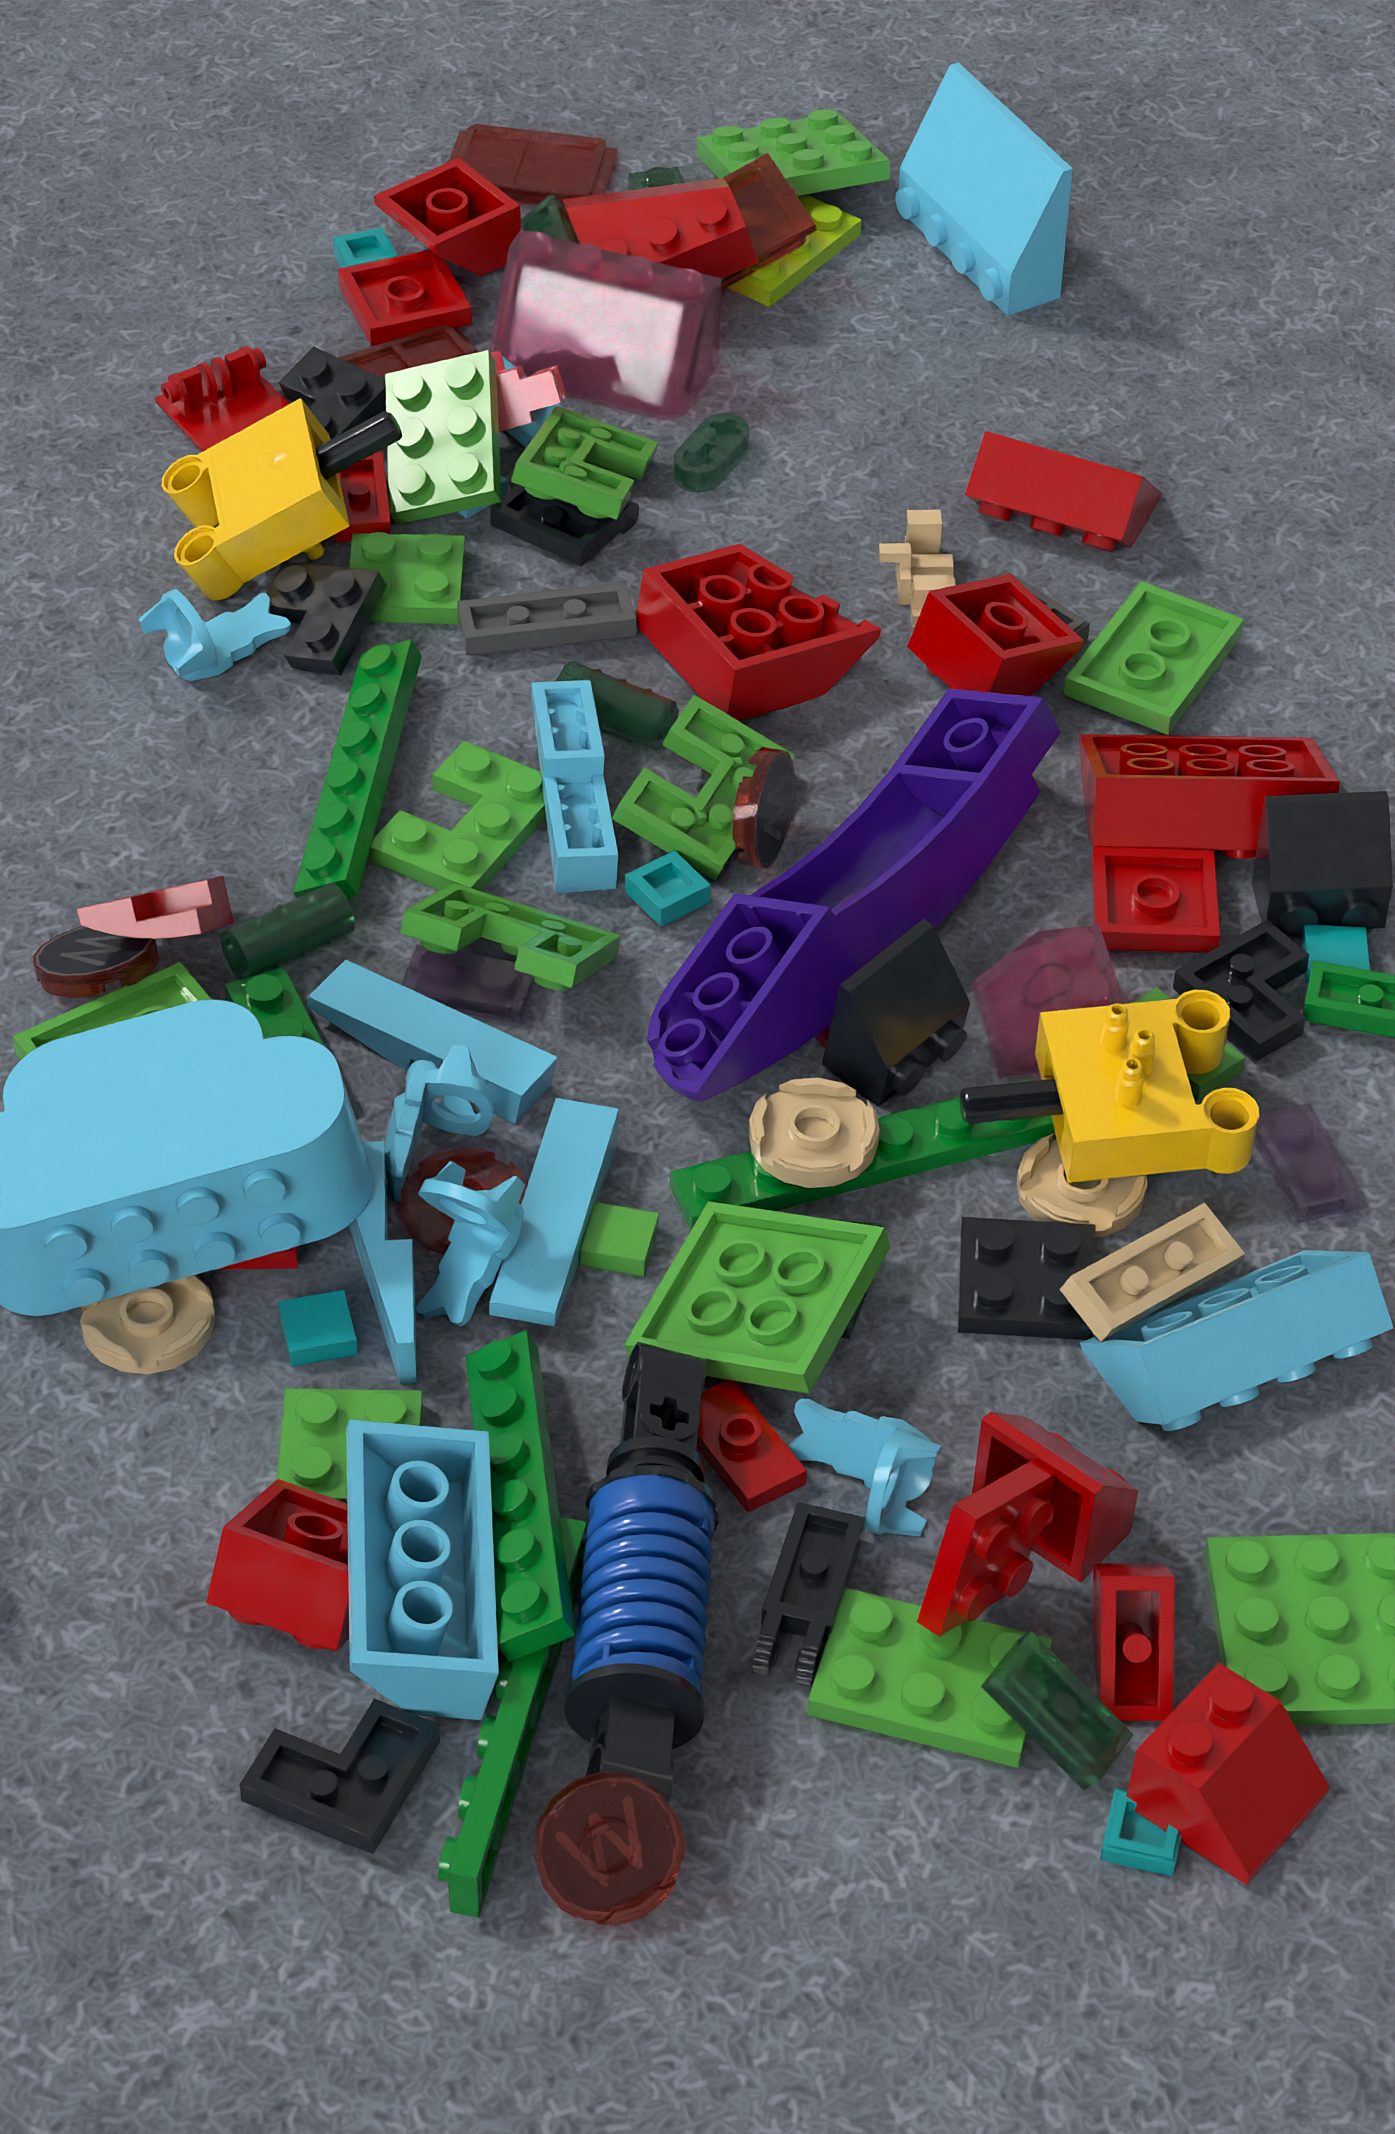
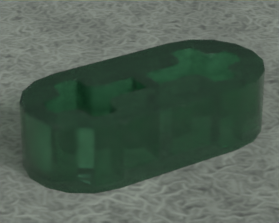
[673,413,750,493]

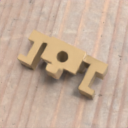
[879,510,956,627]

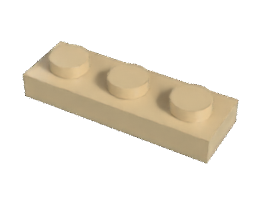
[1060,1203,1245,1342]

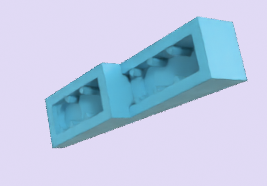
[531,680,618,894]
[307,960,558,1124]
[489,1098,619,1327]
[349,1141,417,1384]

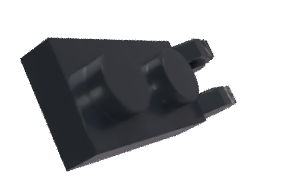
[752,1502,866,1687]

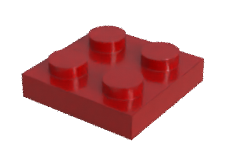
[338,250,472,346]
[1091,846,1220,953]
[916,1459,1057,1637]

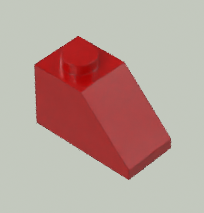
[1092,1563,1175,1721]

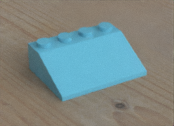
[895,62,1073,316]

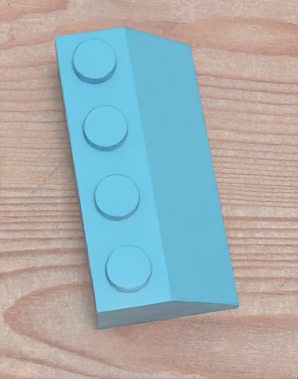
[1080,1250,1394,1431]
[346,1420,499,1720]

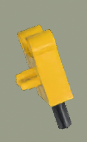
[161,398,402,601]
[959,990,1259,1183]

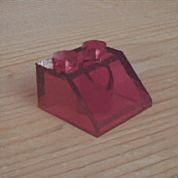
[972,925,1125,1077]

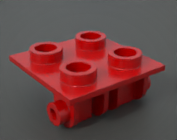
[155,346,290,452]

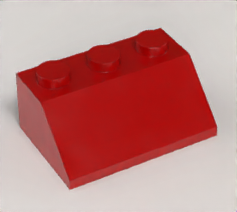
[965,431,1162,553]

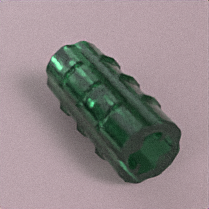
[555,661,679,751]
[220,883,355,980]

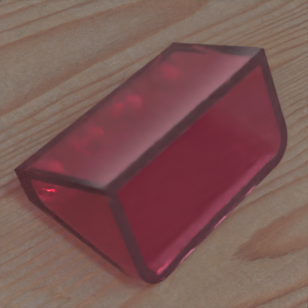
[489,230,721,420]

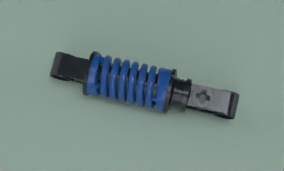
[564,1342,719,1806]

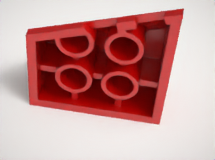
[562,178,759,321]
[636,544,881,721]

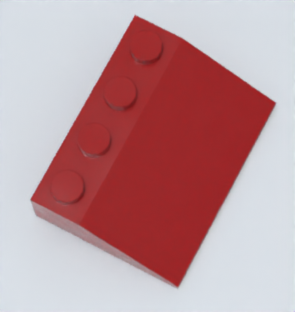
[1079,734,1340,859]

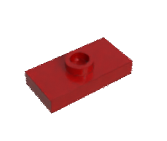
[697,1380,807,1513]

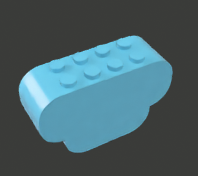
[0,1000,373,1316]

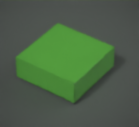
[580,1202,659,1277]

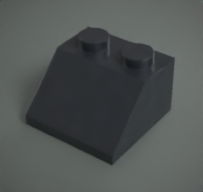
[1252,791,1393,935]
[822,919,970,1107]

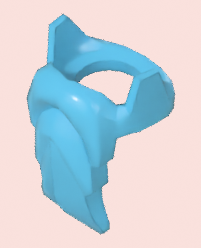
[139,589,291,681]
[385,1044,496,1202]
[416,1161,526,1327]
[788,1399,942,1536]

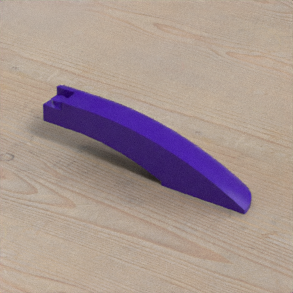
[647,689,1061,1102]

